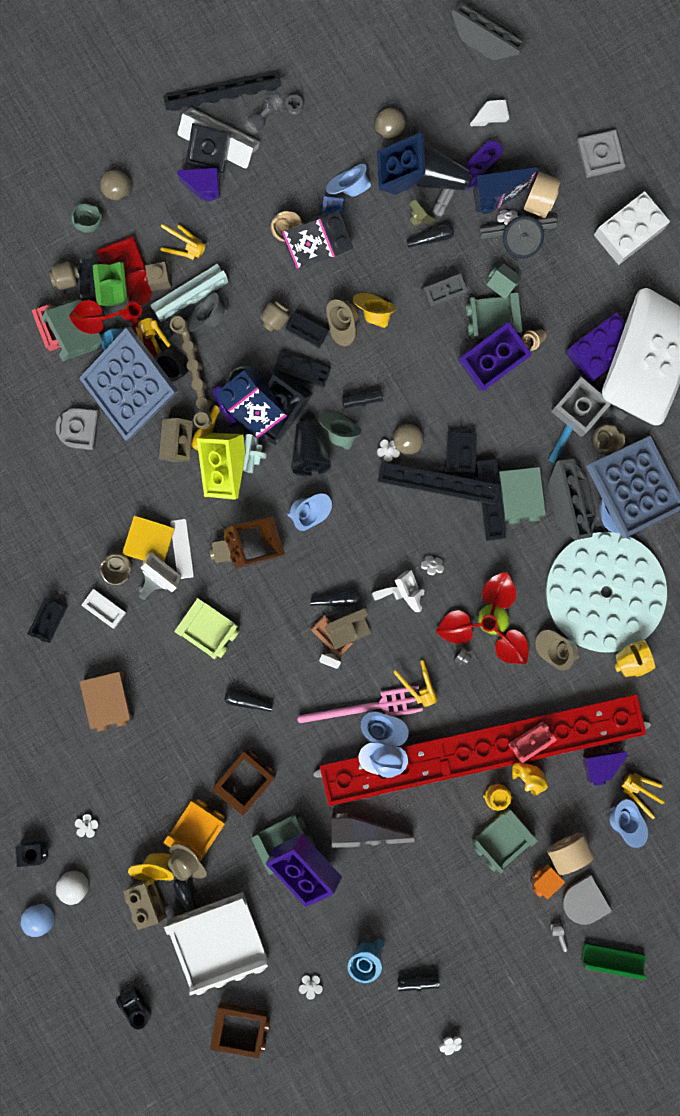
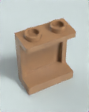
[79,671,133,732]

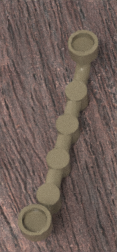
[170,316,212,429]

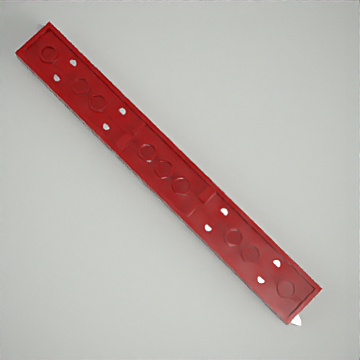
[313,694,651,806]

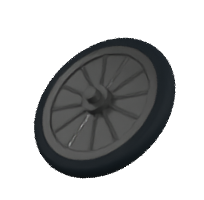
[503,216,544,259]

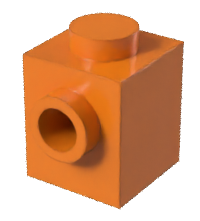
[530,864,565,900]

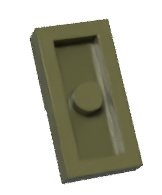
[409,199,435,227]

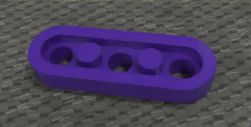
[464,141,502,190]

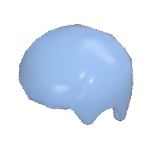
[21,904,54,937]

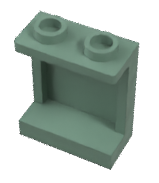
[466,293,522,341]
[41,299,103,361]
[499,467,546,524]
[472,808,538,874]
[251,813,315,875]

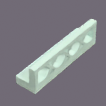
[151,264,228,323]

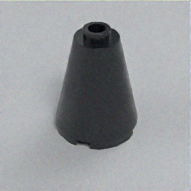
[416,146,473,190]
[291,418,331,476]

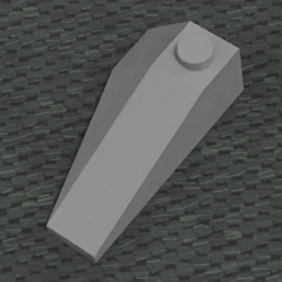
[332,813,414,847]

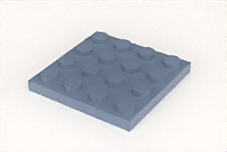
[79,327,178,441]
[586,436,680,539]

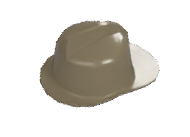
[326,299,358,346]
[535,630,580,670]
[168,844,207,881]

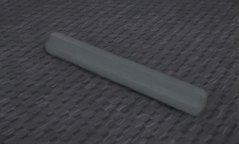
[480,216,557,239]

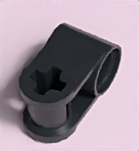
[116,986,151,1030]

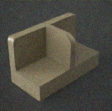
[325,608,371,649]

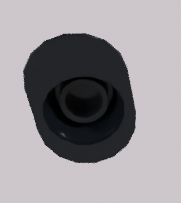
[154,349,189,382]

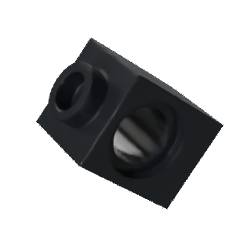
[15,841,49,867]

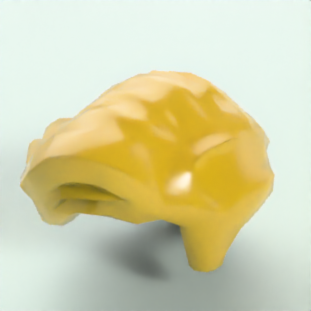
[512,762,548,795]

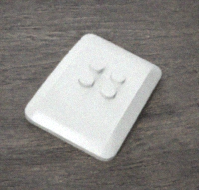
[602,288,680,425]

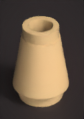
[521,329,546,351]

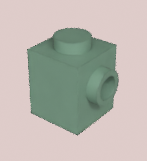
[487,264,522,299]

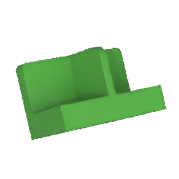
[93,262,127,306]

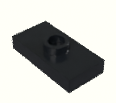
[285,311,330,349]

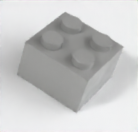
[551,377,611,437]

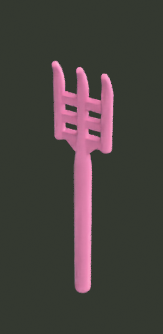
[297,686,423,723]

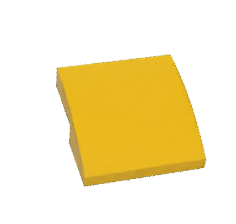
[122,516,175,562]

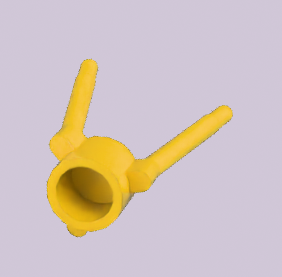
[160,224,206,260]
[136,318,170,354]
[394,660,439,707]
[621,773,665,819]

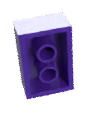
[565,313,626,384]
[457,322,532,391]
[265,833,342,907]

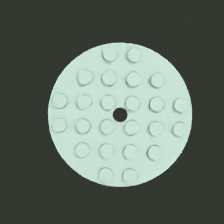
[545,532,667,652]

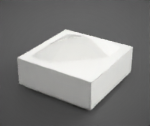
[319,654,341,669]

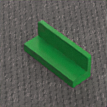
[581,943,647,980]

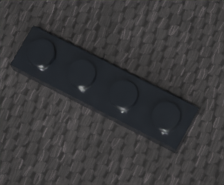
[476,459,506,541]

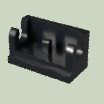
[79,258,101,303]
[27,598,68,643]

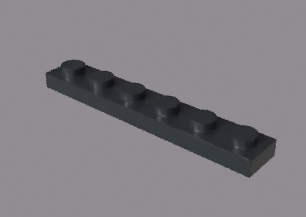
[163,72,282,111]
[378,462,500,505]

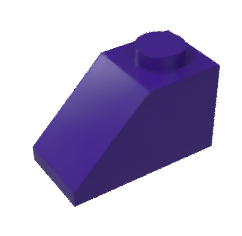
[177,168,220,201]
[583,750,628,786]

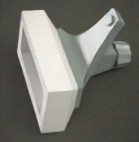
[139,552,182,600]

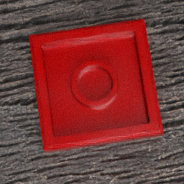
[96,236,146,277]

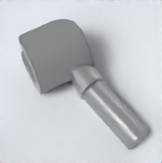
[551,923,568,952]

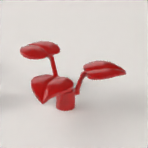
[69,270,156,357]
[436,572,529,665]

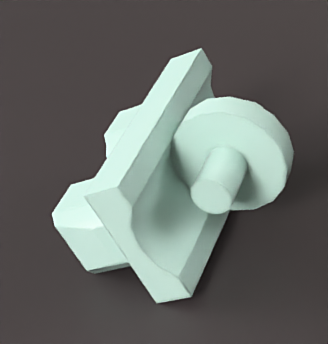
[243,434,267,473]

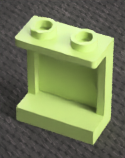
[174,598,239,659]

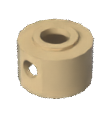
[523,172,561,218]
[547,833,595,875]

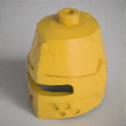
[614,639,655,677]

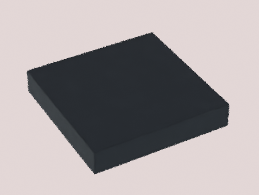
[185,123,231,173]

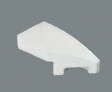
[470,100,509,126]
[395,570,424,612]
[372,587,403,601]

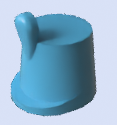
[347,939,385,983]

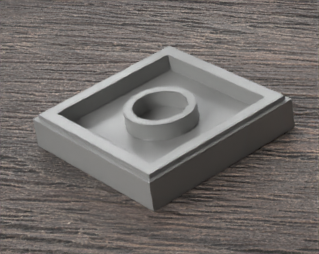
[577,129,625,178]

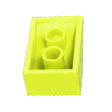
[197,433,245,499]

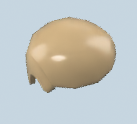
[270,211,302,242]

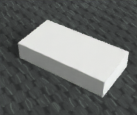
[82,589,126,629]

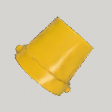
[483,784,513,811]

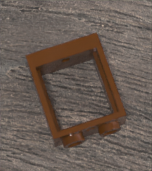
[223,516,285,569]
[212,750,276,816]
[210,1002,270,1059]

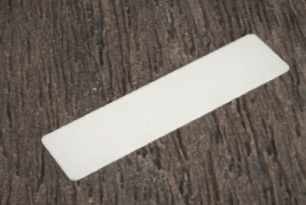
[170,519,194,579]

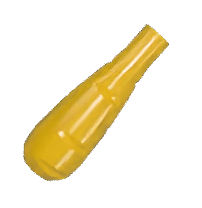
[191,405,220,451]

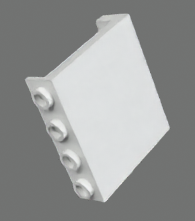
[164,892,268,995]

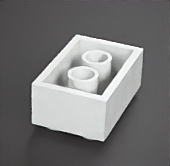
[594,191,670,265]

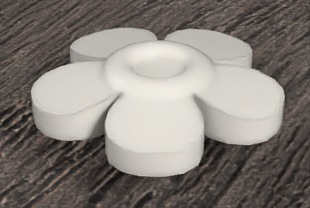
[497,210,519,225]
[377,440,400,462]
[421,556,444,575]
[75,814,99,838]
[299,975,323,1000]
[439,1036,462,1055]

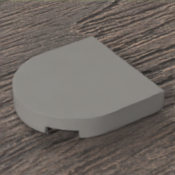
[56,408,99,450]
[563,874,612,925]

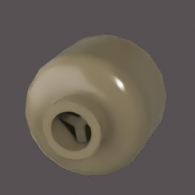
[49,261,80,290]
[260,301,290,332]

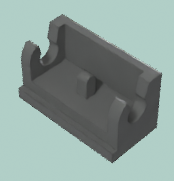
[421,273,468,307]

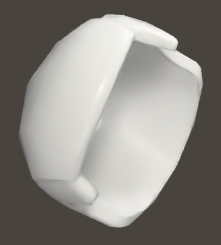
[56,871,89,905]

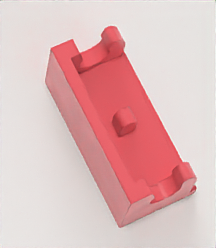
[31,304,61,351]
[508,722,557,763]

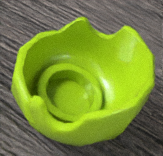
[478,604,510,635]

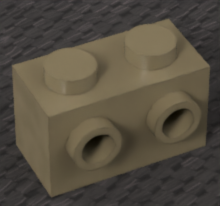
[159,418,193,462]
[123,878,167,930]

